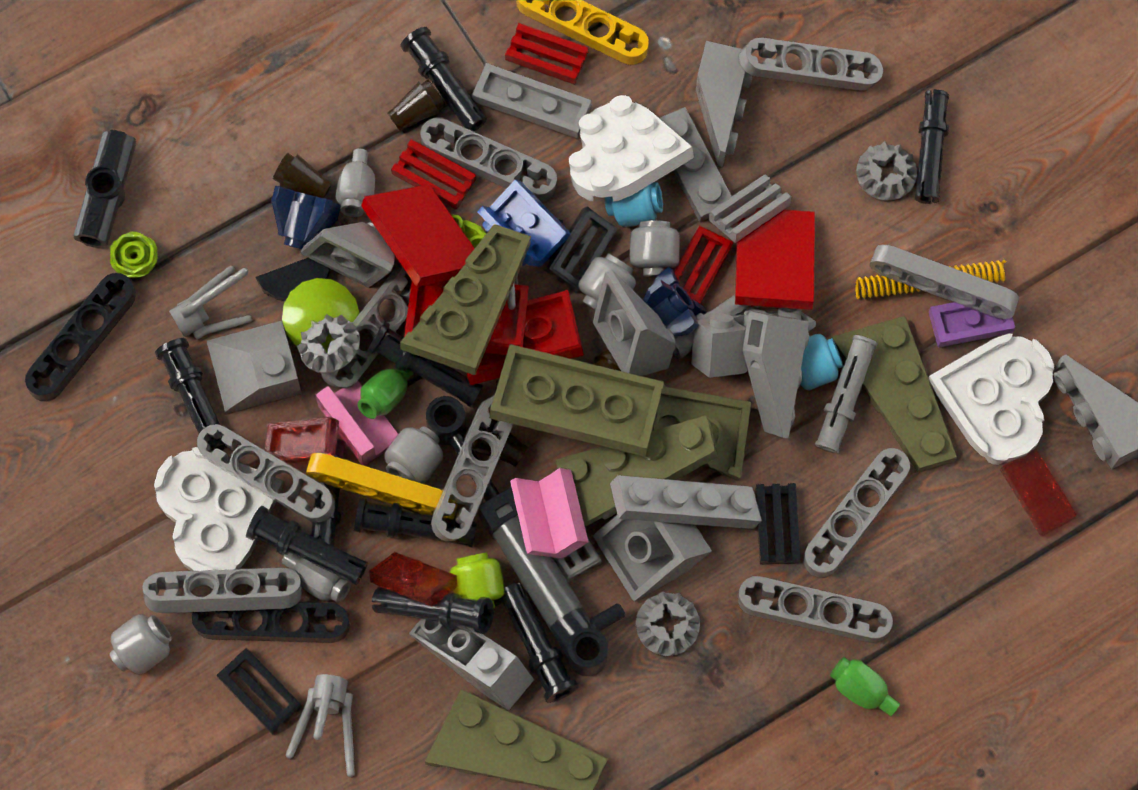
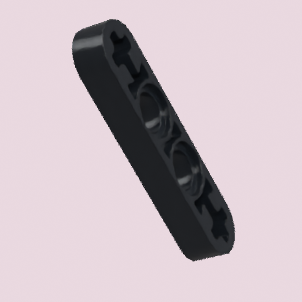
[25,273,136,401]
[191,602,350,643]

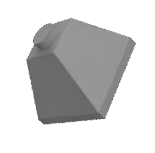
[300,222,395,288]
[593,270,676,376]
[207,321,302,414]
[593,515,712,602]

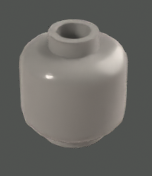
[630,220,680,277]
[578,254,636,310]
[384,427,443,484]
[110,614,172,675]

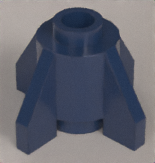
[271,186,341,249]
[643,267,707,337]

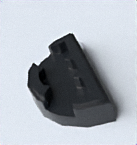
[255,258,331,301]

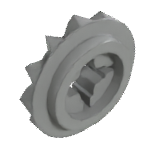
[856,141,918,201]
[297,314,360,373]
[636,591,700,656]

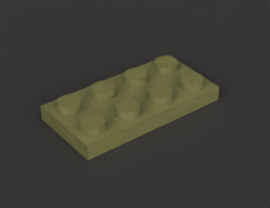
[489,344,664,456]

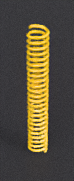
[855,260,1006,299]

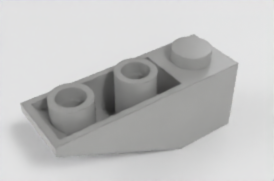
[696,41,753,167]
[691,308,816,378]
[742,311,809,438]
[1054,355,1138,469]
[409,619,534,711]

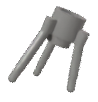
[169,266,252,340]
[286,674,355,777]

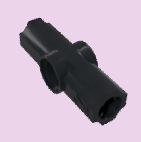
[73,129,136,248]

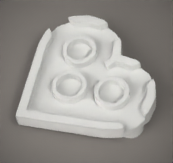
[569,95,694,202]
[928,334,1054,465]
[154,447,284,571]

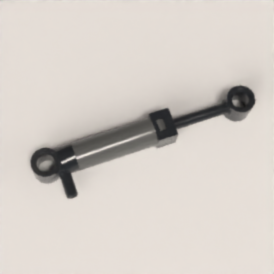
[426,396,625,676]

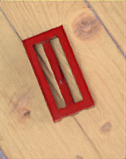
[505,23,588,85]
[391,139,476,210]
[674,225,733,304]

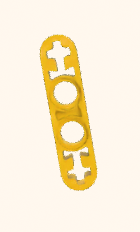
[516,0,649,65]
[306,453,458,519]

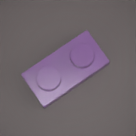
[929,302,1015,348]

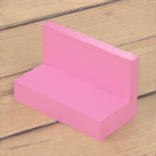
[316,380,398,466]
[510,468,589,559]

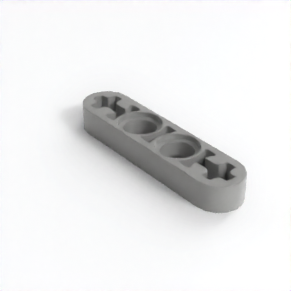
[739,38,883,91]
[420,117,557,202]
[870,244,1019,319]
[321,265,411,388]
[431,396,513,541]
[197,424,335,523]
[803,448,910,578]
[142,568,302,613]
[738,576,893,643]

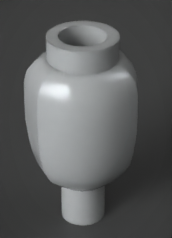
[336,149,375,217]
[282,553,351,603]

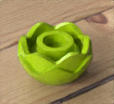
[110,231,158,278]

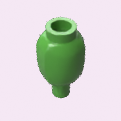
[357,369,414,419]
[829,657,900,716]

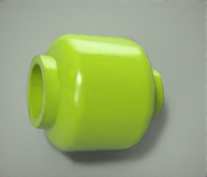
[449,552,505,608]

